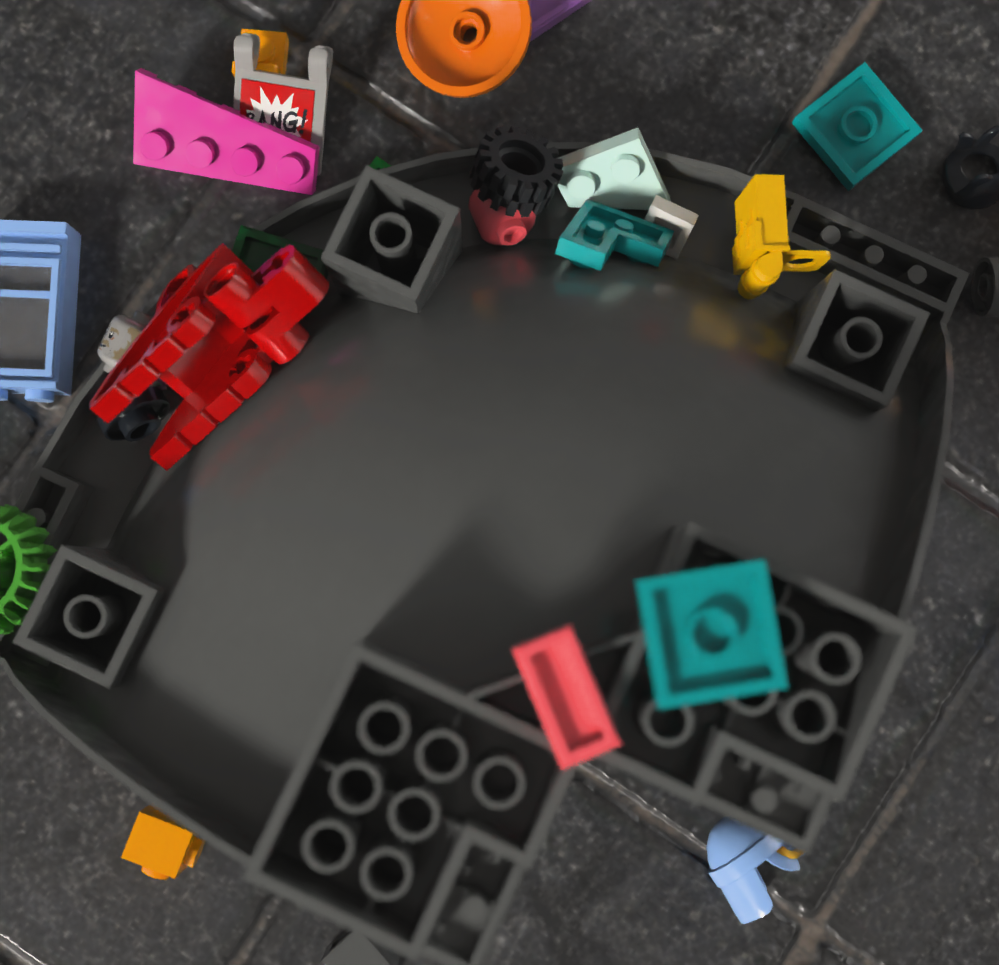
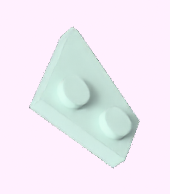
[557,127,671,210]

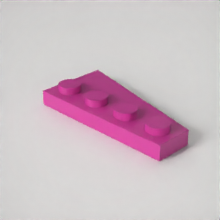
[133,68,320,195]

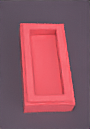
[512,623,622,770]

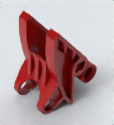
[90,243,329,471]

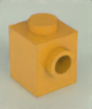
[121,804,205,880]

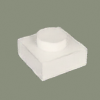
[644,195,699,260]

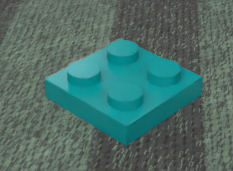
[791,62,923,191]
[634,559,788,710]

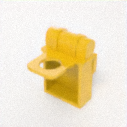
[732,174,831,300]

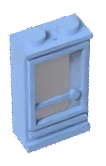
[0,219,81,403]

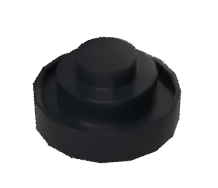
[97,386,170,442]

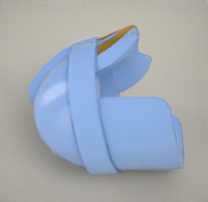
[706,816,805,924]

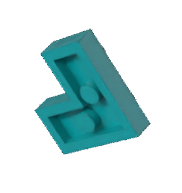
[555,199,675,271]

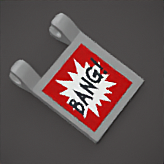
[233,33,333,176]

